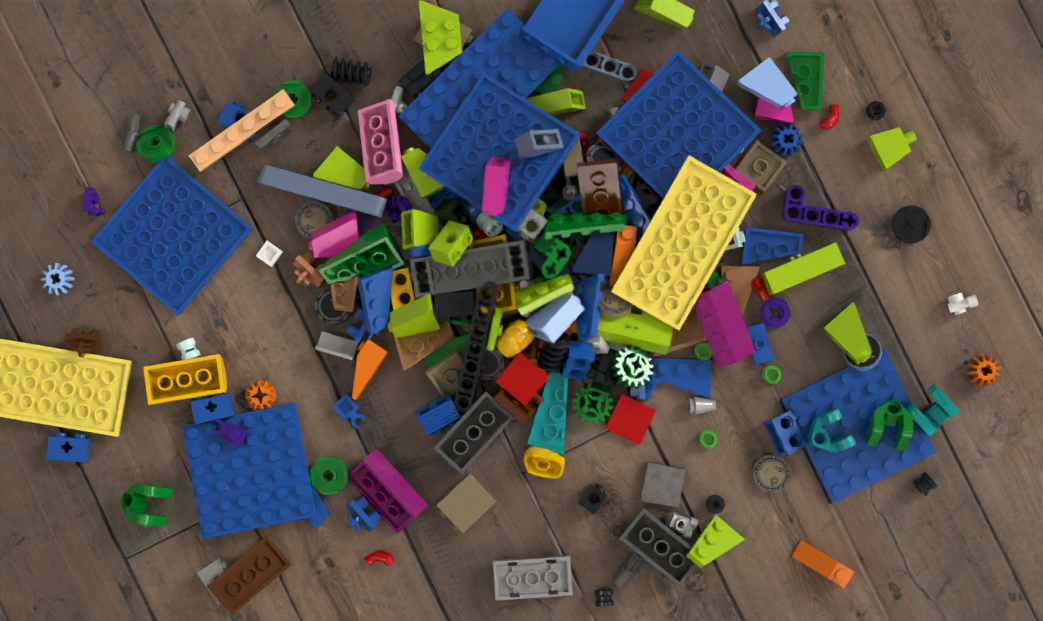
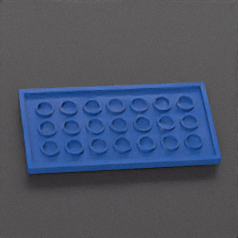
[399,8,559,149]

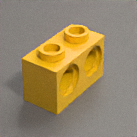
[391,268,419,310]

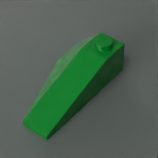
[318,224,405,284]

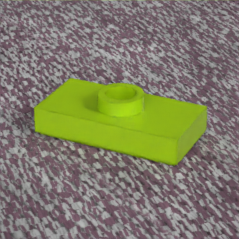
[486,307,503,351]

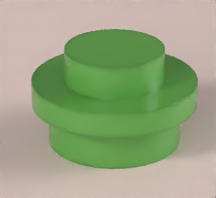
[694,342,713,360]
[762,365,781,384]
[698,430,718,449]

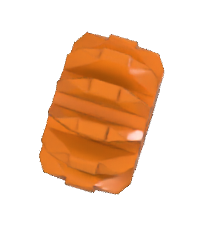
[967,354,1001,387]

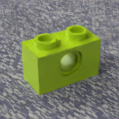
[429,220,473,267]

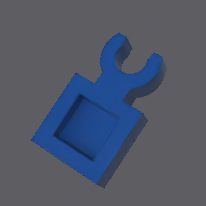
[333,393,366,428]

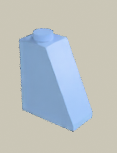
[736,57,797,108]
[525,293,584,343]

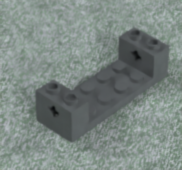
[410,240,534,298]

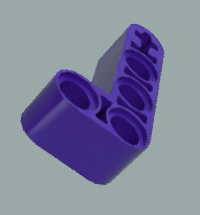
[782,185,859,231]

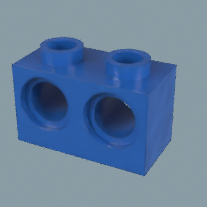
[561,341,595,380]
[763,411,806,457]

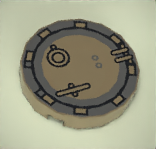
[295,201,334,239]
[597,284,633,318]
[752,454,791,493]

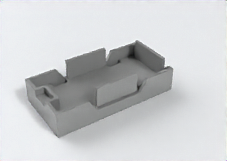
[493,555,573,600]

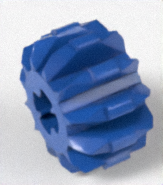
[771,124,804,156]

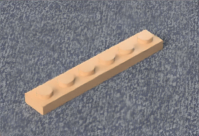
[189,89,295,172]

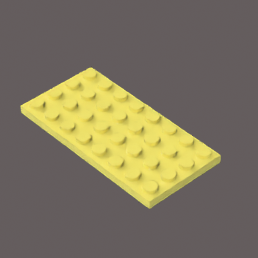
[611,156,757,330]
[0,339,132,437]

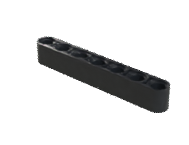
[454,281,499,411]

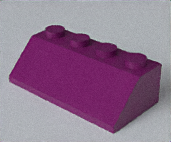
[694,280,756,369]
[348,448,428,533]

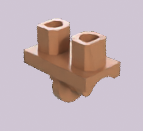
[293,252,324,287]

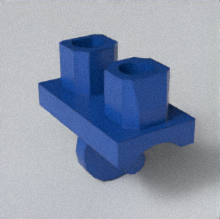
[755,0,790,37]
[346,307,380,342]
[630,372,661,399]
[346,496,381,532]

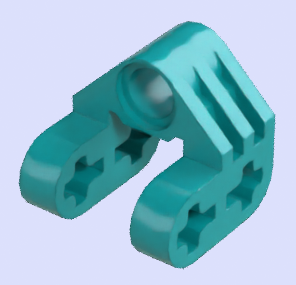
[905,383,960,437]
[808,408,856,453]

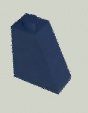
[570,230,614,279]

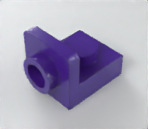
[83,187,106,216]

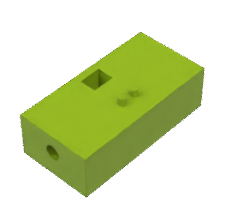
[760,243,845,296]
[597,305,673,355]

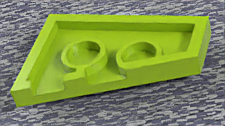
[515,274,574,315]
[686,515,745,568]

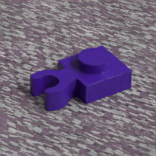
[212,420,249,448]

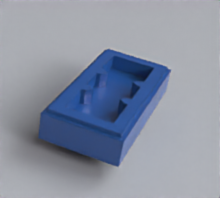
[747,323,774,365]

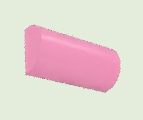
[358,99,403,185]

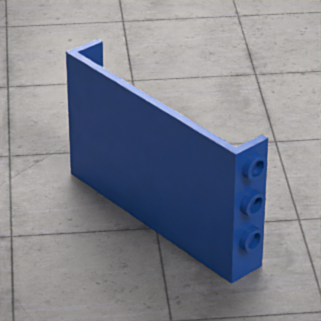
[518,0,625,74]

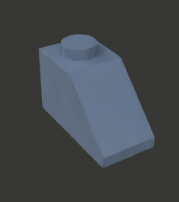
[515,129,563,158]

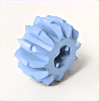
[41,263,75,296]

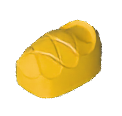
[496,319,535,358]
[523,446,565,479]

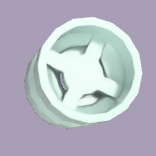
[476,212,502,237]
[176,338,201,360]

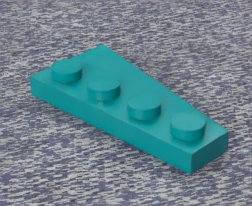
[527,372,568,455]

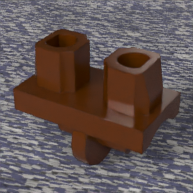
[65,328,103,357]

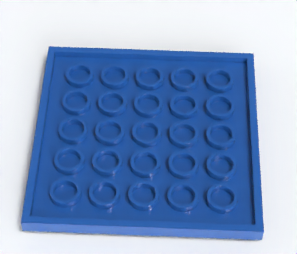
[596,50,761,199]
[418,72,581,232]
[91,156,254,316]
[781,349,936,503]
[182,403,317,540]

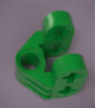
[533,231,571,280]
[865,401,913,451]
[121,483,174,527]

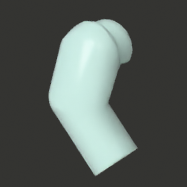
[391,86,407,114]

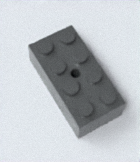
[433,391,514,475]
[618,507,697,587]

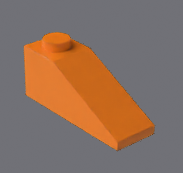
[608,225,637,287]
[352,339,389,400]
[791,540,854,588]

